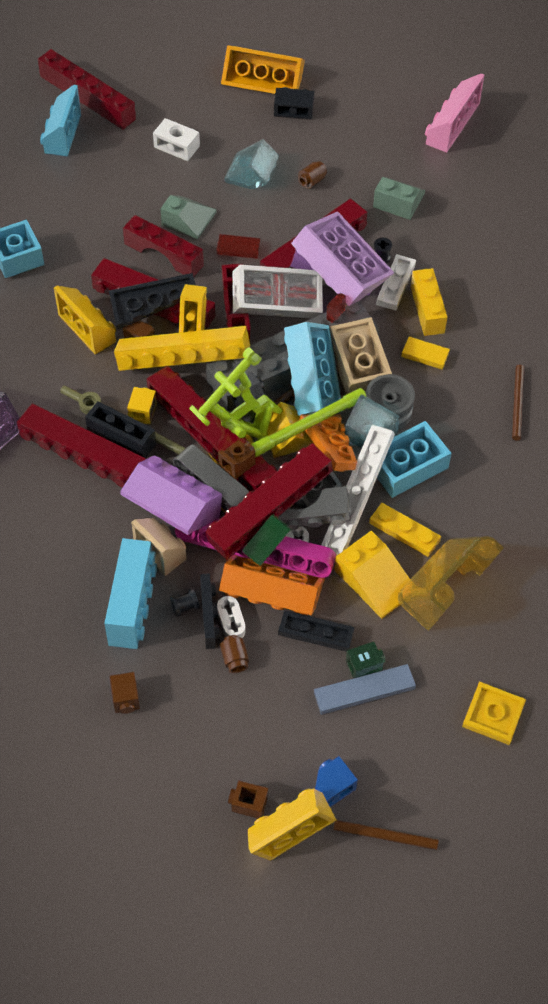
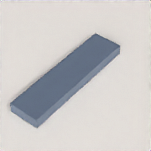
[314,664,416,715]

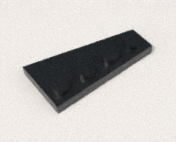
[109,273,196,330]

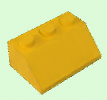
[54,285,116,355]
[248,788,336,861]

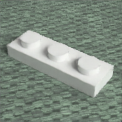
[376,254,416,311]

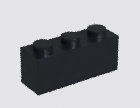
[85,401,156,458]

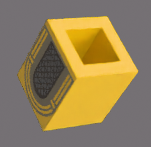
[127,387,157,425]

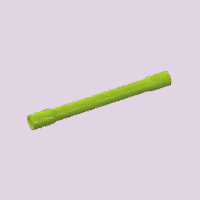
[251,388,367,457]

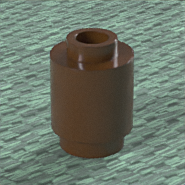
[298,161,327,189]
[220,635,249,673]

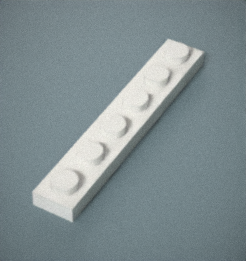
[321,425,395,556]

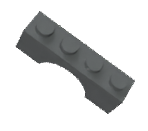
[278,486,351,530]

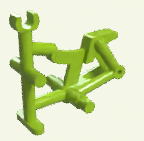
[189,347,282,440]

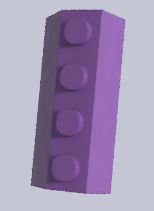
[120,455,222,535]

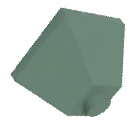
[160,195,217,239]

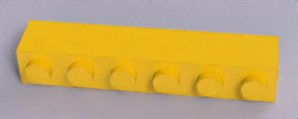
[114,326,250,371]

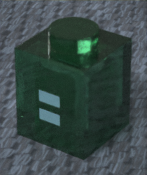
[346,641,386,679]

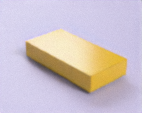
[401,337,450,370]

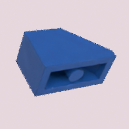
[315,756,358,807]

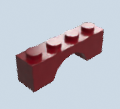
[123,215,204,276]
[222,263,250,342]

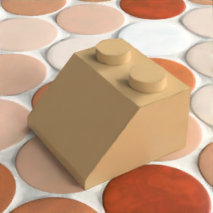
[131,518,186,576]

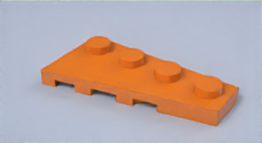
[299,414,357,472]

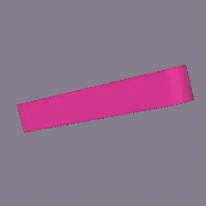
[175,518,336,578]

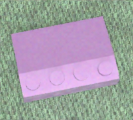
[291,212,394,306]

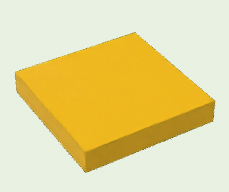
[462,681,526,745]

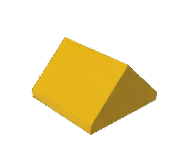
[267,402,316,458]

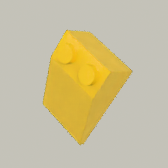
[334,531,417,619]

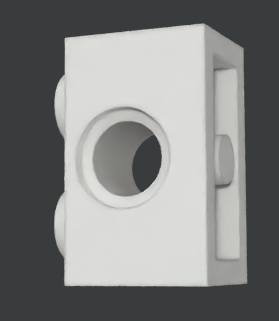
[153,118,200,161]

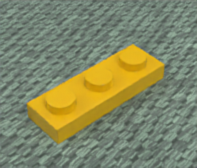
[369,503,441,557]

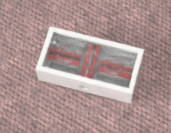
[233,265,323,318]

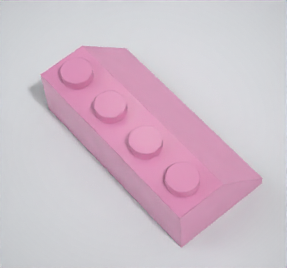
[425,74,484,153]

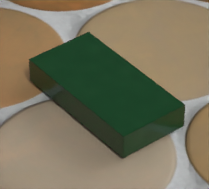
[242,514,291,566]

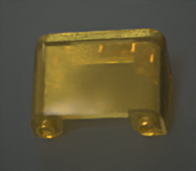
[398,536,504,631]

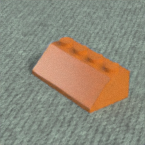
[219,555,325,616]

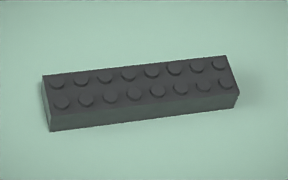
[206,301,380,411]

